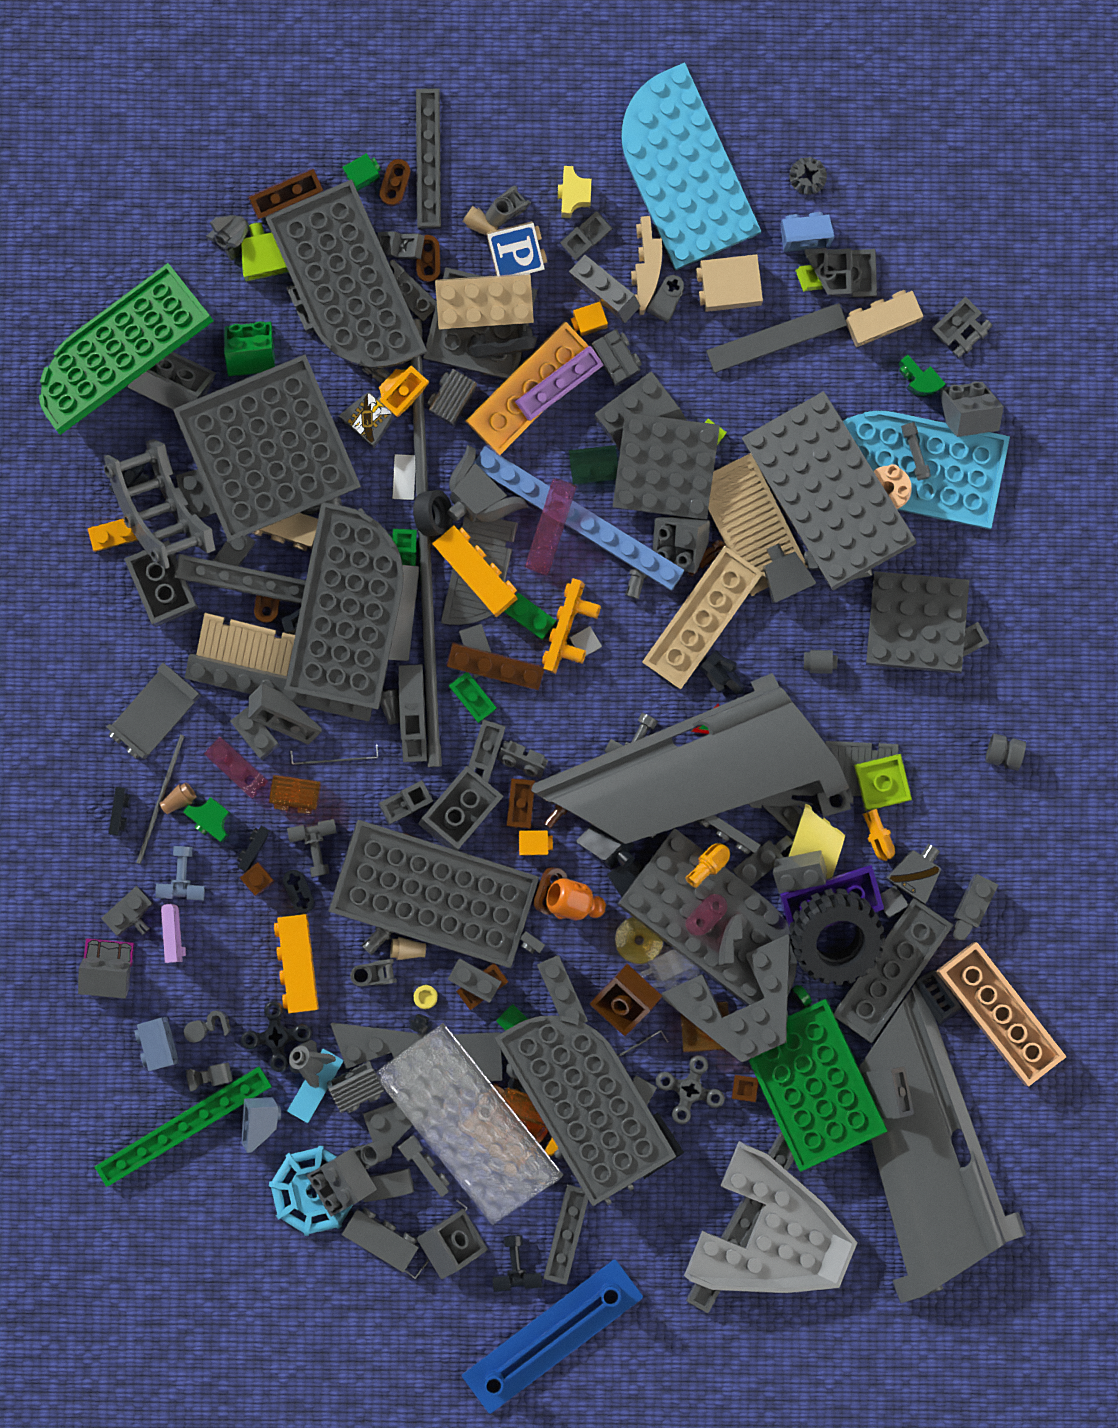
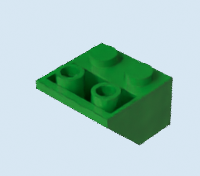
[224,321,275,376]

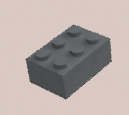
[125,540,199,627]

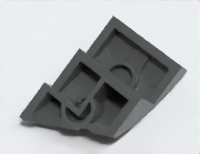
[805,248,877,298]

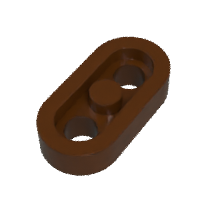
[380,159,411,207]
[416,235,441,283]
[254,595,280,623]
[534,867,567,915]

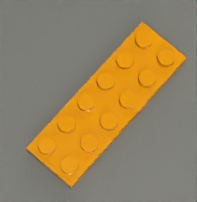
[465,322,588,455]

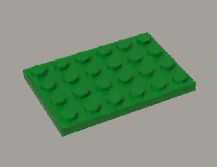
[749,999,888,1172]

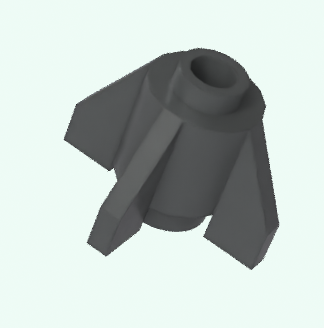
[206,215,249,261]
[289,1040,336,1088]

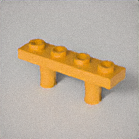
[542,578,601,674]

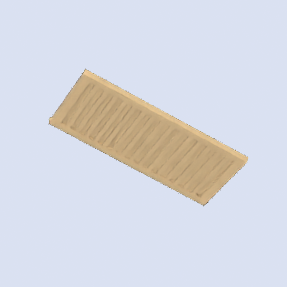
[708,453,808,596]

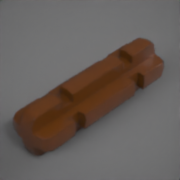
[687,540,725,576]

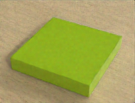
[854,754,912,811]

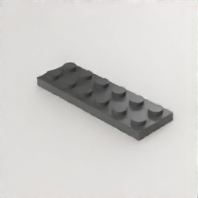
[833,898,953,1043]

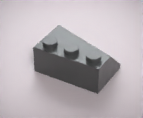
[594,371,687,451]

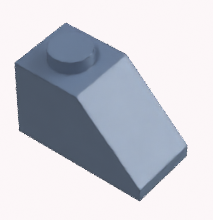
[242,1097,281,1153]

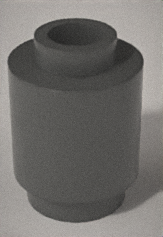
[804,650,838,674]

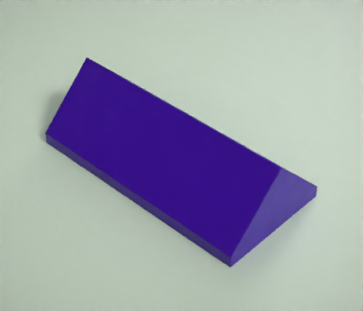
[780,865,884,928]

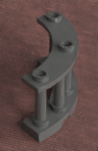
[104,439,215,568]

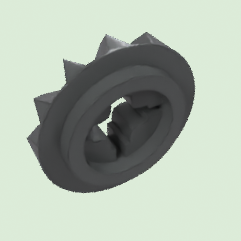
[789,157,827,195]

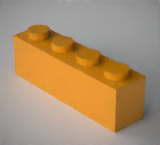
[433,525,518,618]
[274,914,319,1013]

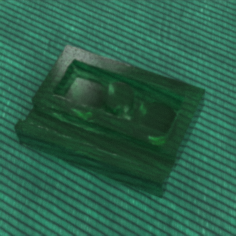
[569,445,618,485]

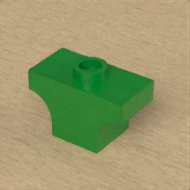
[183,797,231,843]

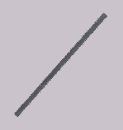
[136,734,185,864]

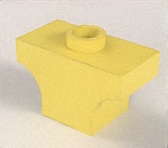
[558,166,592,218]

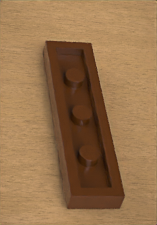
[447,643,544,690]

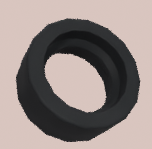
[413,490,453,537]

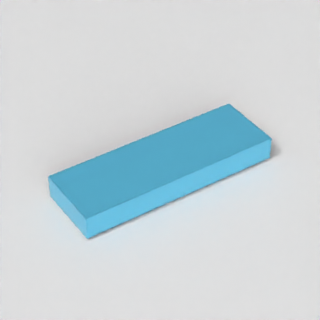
[287,1048,344,1123]

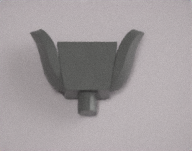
[447,445,528,522]

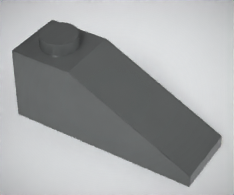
[248,684,322,745]

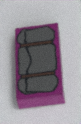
[84,938,134,967]

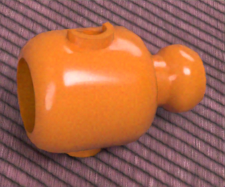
[546,878,606,921]

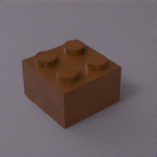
[590,964,662,1036]

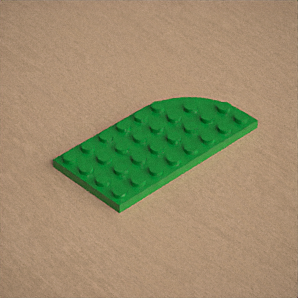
[39,263,213,435]

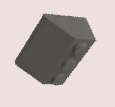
[128,352,216,409]

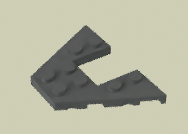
[661,934,791,1062]
[331,1023,453,1147]

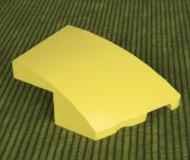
[788,804,845,879]

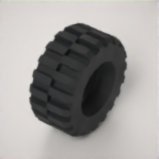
[789,889,885,985]

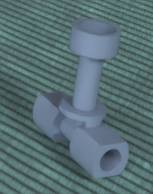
[156,846,205,901]

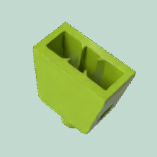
[241,222,289,282]

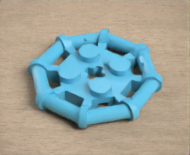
[269,1146,353,1236]

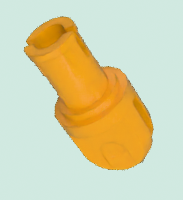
[862,809,895,861]
[685,843,730,888]

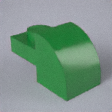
[898,355,946,397]

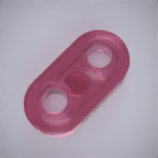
[686,894,727,936]

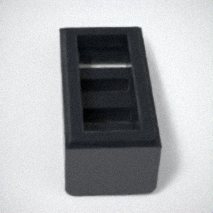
[914,970,962,1025]

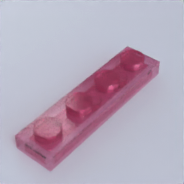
[525,478,577,575]

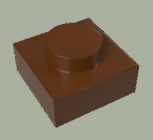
[731,1075,758,1102]

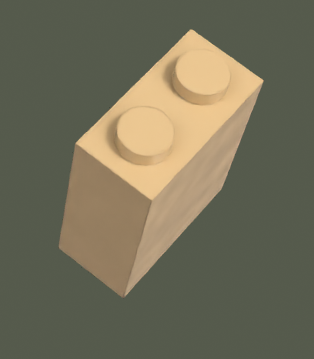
[696,254,763,312]

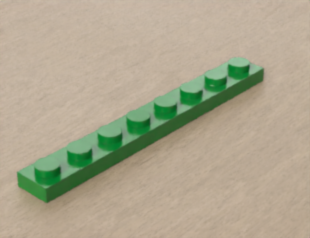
[95,1066,272,1187]

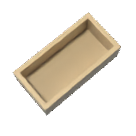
[435,273,534,329]

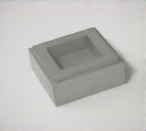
[570,626,602,657]

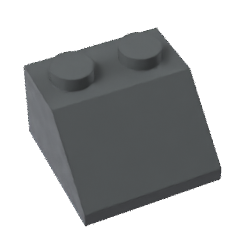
[417,1209,488,1279]

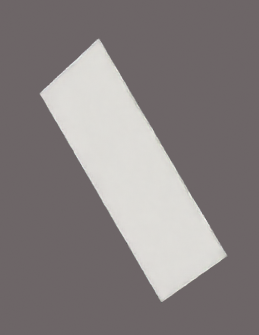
[393,454,415,500]

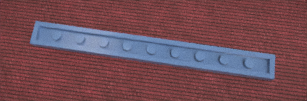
[473,447,684,591]

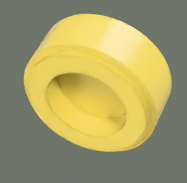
[414,985,438,1009]

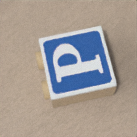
[486,221,547,276]

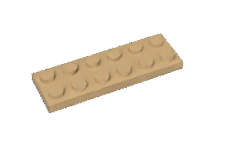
[642,546,763,690]

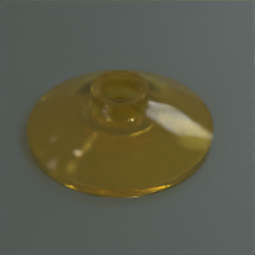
[615,917,663,964]

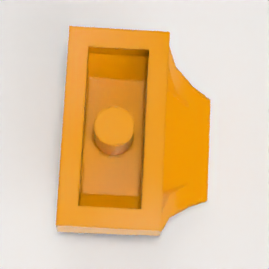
[379,366,429,417]

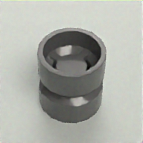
[985,733,1026,771]

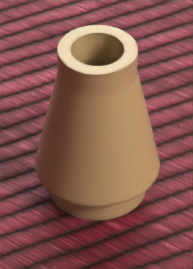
[462,206,498,236]
[390,937,426,960]

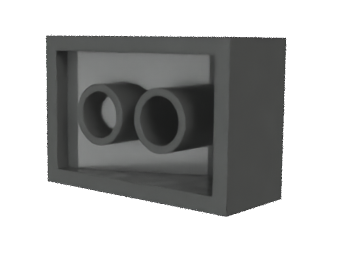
[418,766,503,851]

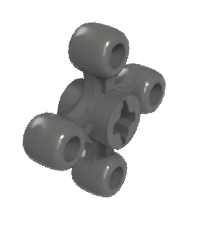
[656,1055,725,1125]

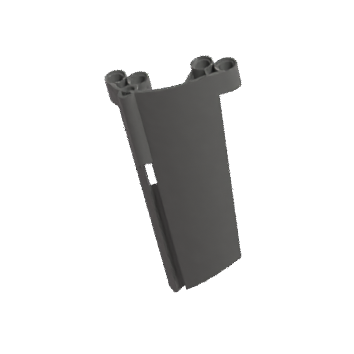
[531,673,849,844]
[859,985,1027,1303]

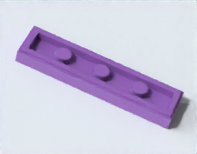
[515,346,604,421]

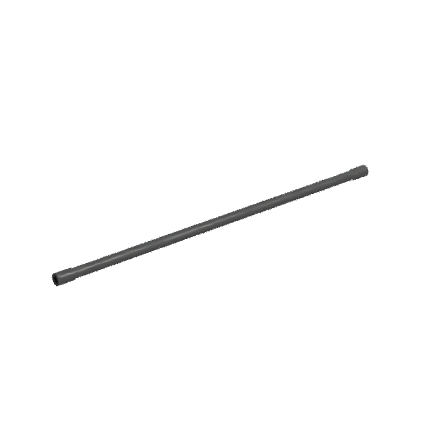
[410,319,442,767]

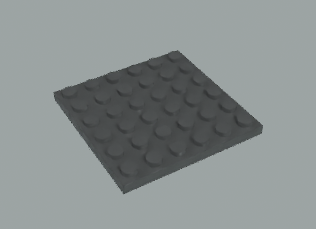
[173,354,361,542]

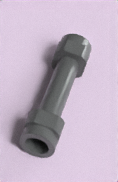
[901,422,931,481]

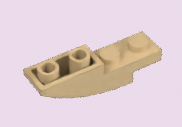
[631,216,662,315]

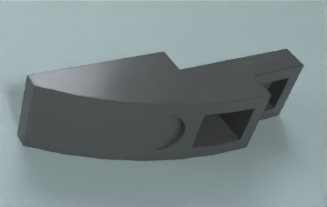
[399,664,427,762]

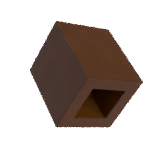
[240,862,275,896]

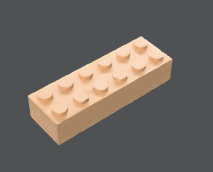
[936,942,1066,1086]

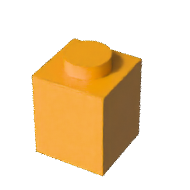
[570,302,608,337]
[519,831,553,856]

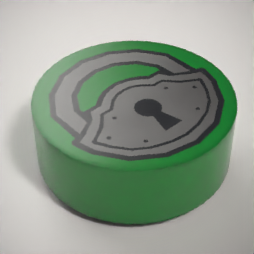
[790,984,812,1009]

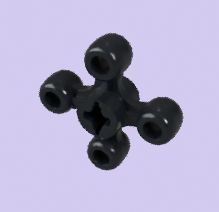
[241,1001,313,1073]

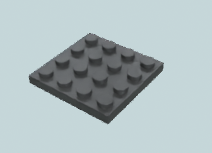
[423,267,537,380]
[612,412,720,520]
[866,571,969,674]

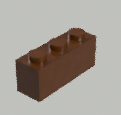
[247,168,323,219]

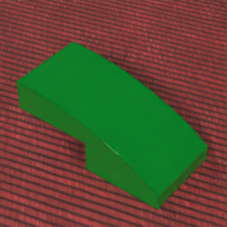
[393,529,417,566]

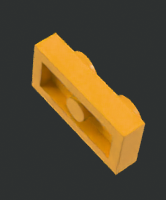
[87,519,138,552]

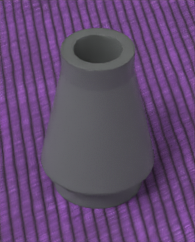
[380,688,400,725]

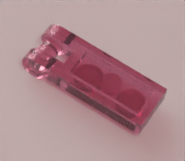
[204,737,269,799]

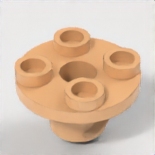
[874,464,912,509]

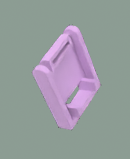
[161,904,186,963]

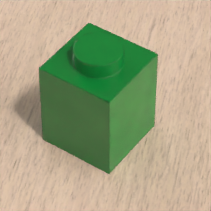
[342,153,381,192]

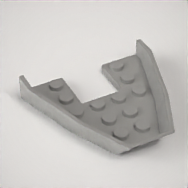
[684,1141,857,1293]

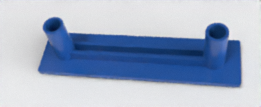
[462,1259,643,1414]

